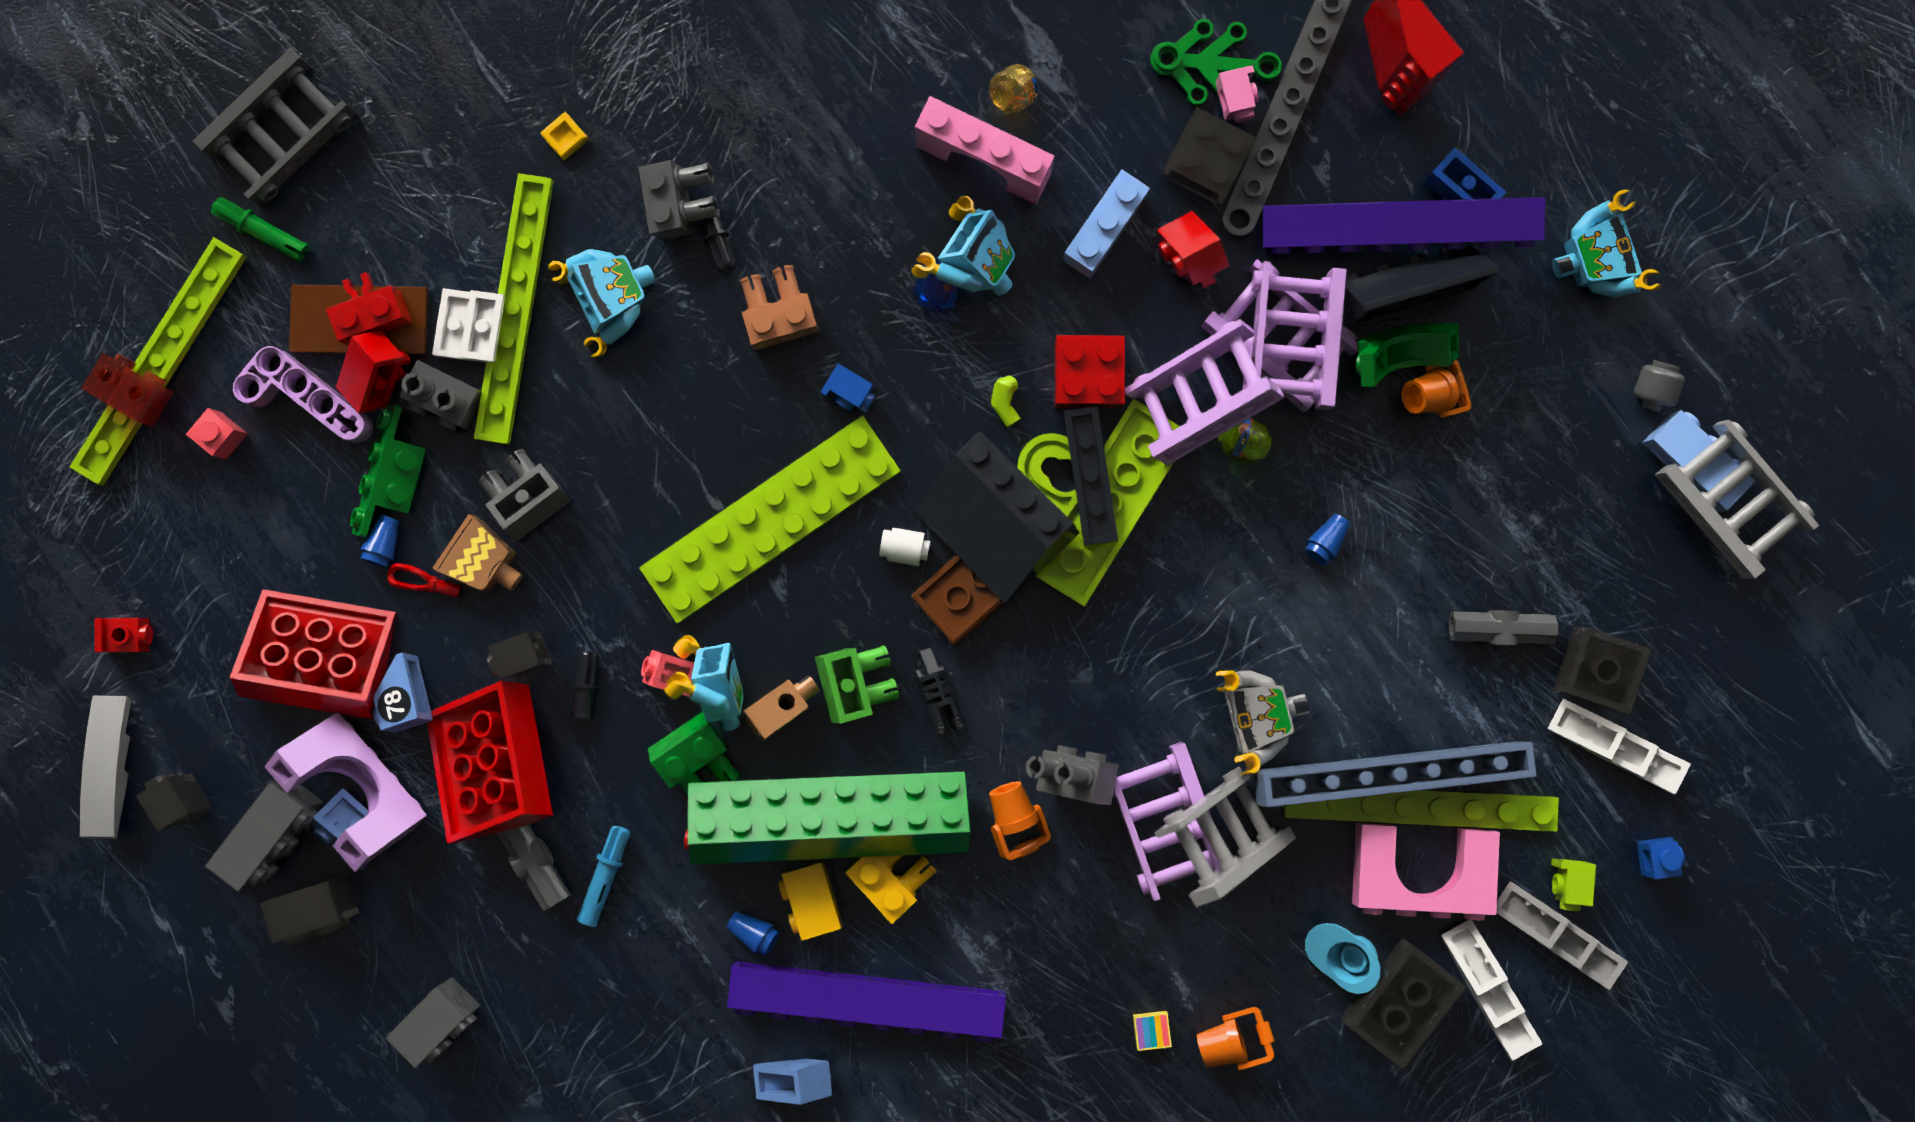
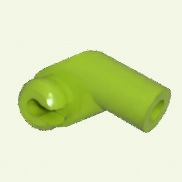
[991,376,1021,428]

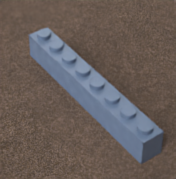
[1253,741,1536,807]

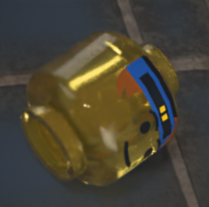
[989,64,1039,114]

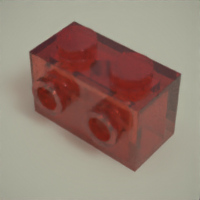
[81,353,174,427]

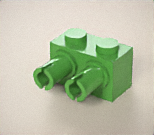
[815,645,899,724]

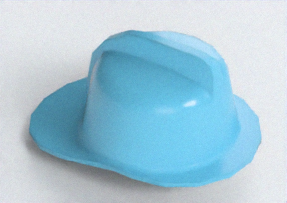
[1305,923,1381,994]

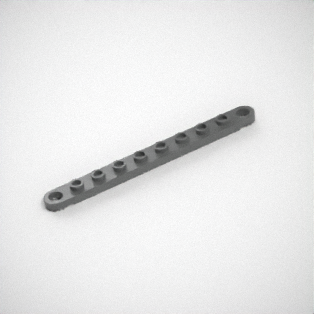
[1221,0,1351,238]

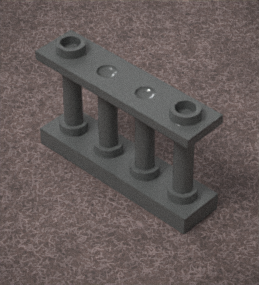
[193,47,356,206]

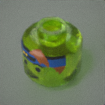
[1218,418,1272,464]

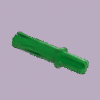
[212,197,310,263]

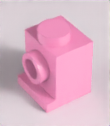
[1215,65,1259,123]

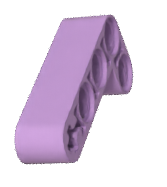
[233,346,373,443]

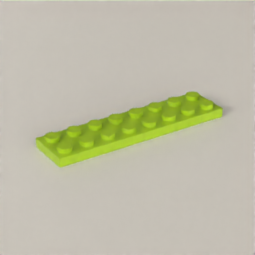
[639,415,901,624]

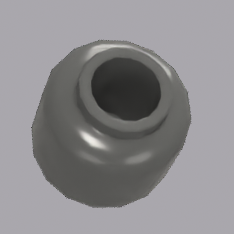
[1634,360,1685,412]

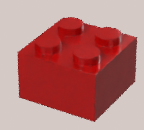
[1054,335,1125,408]

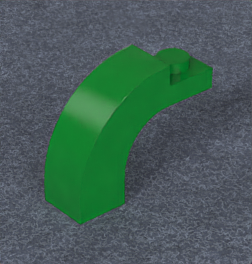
[1356,323,1459,387]

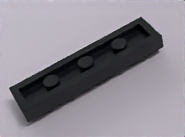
[1064,406,1118,547]

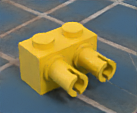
[844,855,937,924]

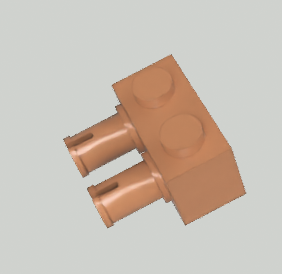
[740,265,819,350]

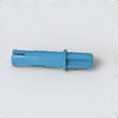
[577,826,630,927]

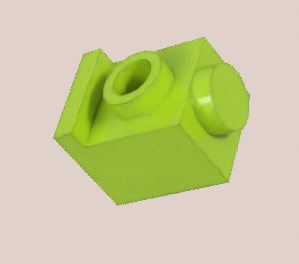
[1551,858,1596,911]

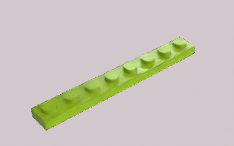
[474,173,554,445]
[70,237,246,486]
[1283,790,1559,832]

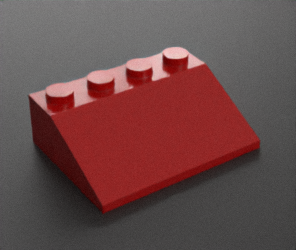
[1363,0,1464,116]
[230,589,397,720]
[427,680,553,844]

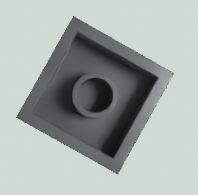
[386,977,481,1068]

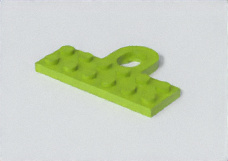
[1017,398,1180,607]

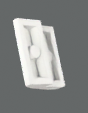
[432,288,505,363]

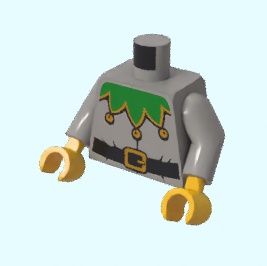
[1216,670,1309,776]

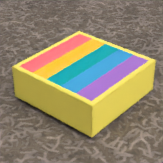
[1133,1011,1172,1051]

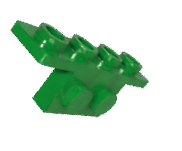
[350,404,426,538]

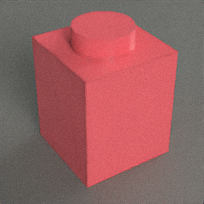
[186,408,247,460]

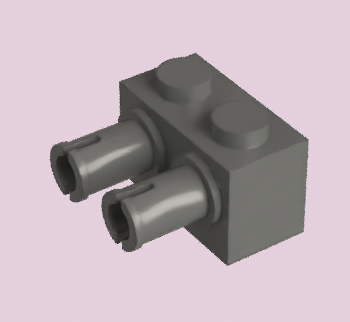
[638,160,720,240]
[399,360,481,431]
[479,449,571,542]
[1026,745,1119,805]

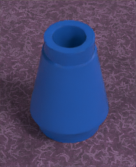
[1304,514,1350,565]
[360,515,399,568]
[726,911,779,956]

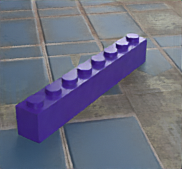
[1263,197,1545,254]
[727,961,1006,1042]

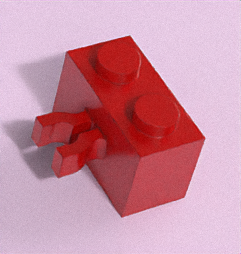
[1157,211,1229,288]
[326,272,413,346]
[336,330,411,414]

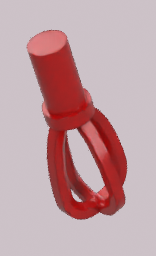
[387,563,462,598]

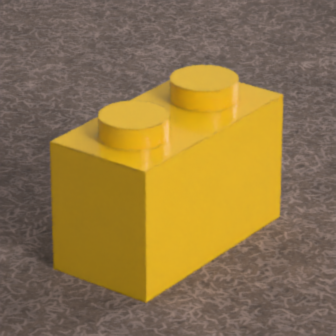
[778,859,843,941]

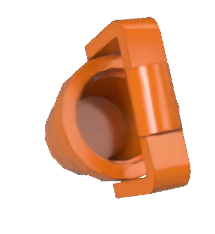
[1401,360,1472,418]
[989,781,1051,860]
[1197,1007,1274,1070]

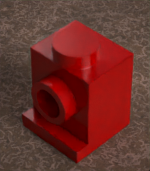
[95,618,153,652]

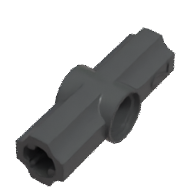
[1449,610,1558,645]
[497,825,571,911]

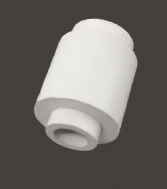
[879,528,930,566]

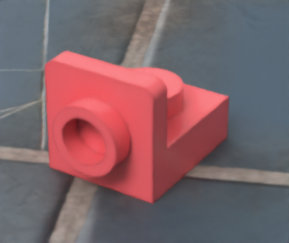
[641,650,694,697]

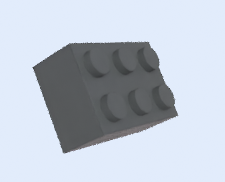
[206,781,324,892]

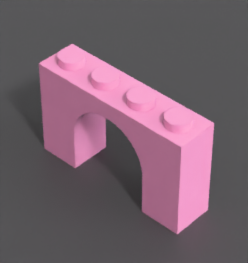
[915,96,1054,204]
[1352,822,1500,920]

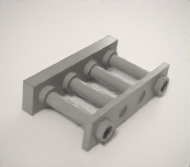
[1655,420,1819,579]
[1154,767,1296,907]

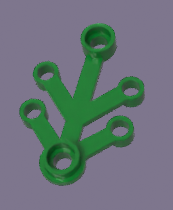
[1150,19,1282,107]

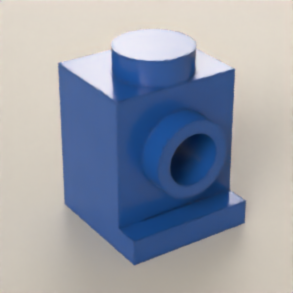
[820,363,876,413]
[1637,837,1685,879]

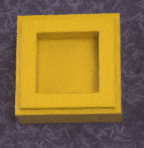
[540,112,589,161]

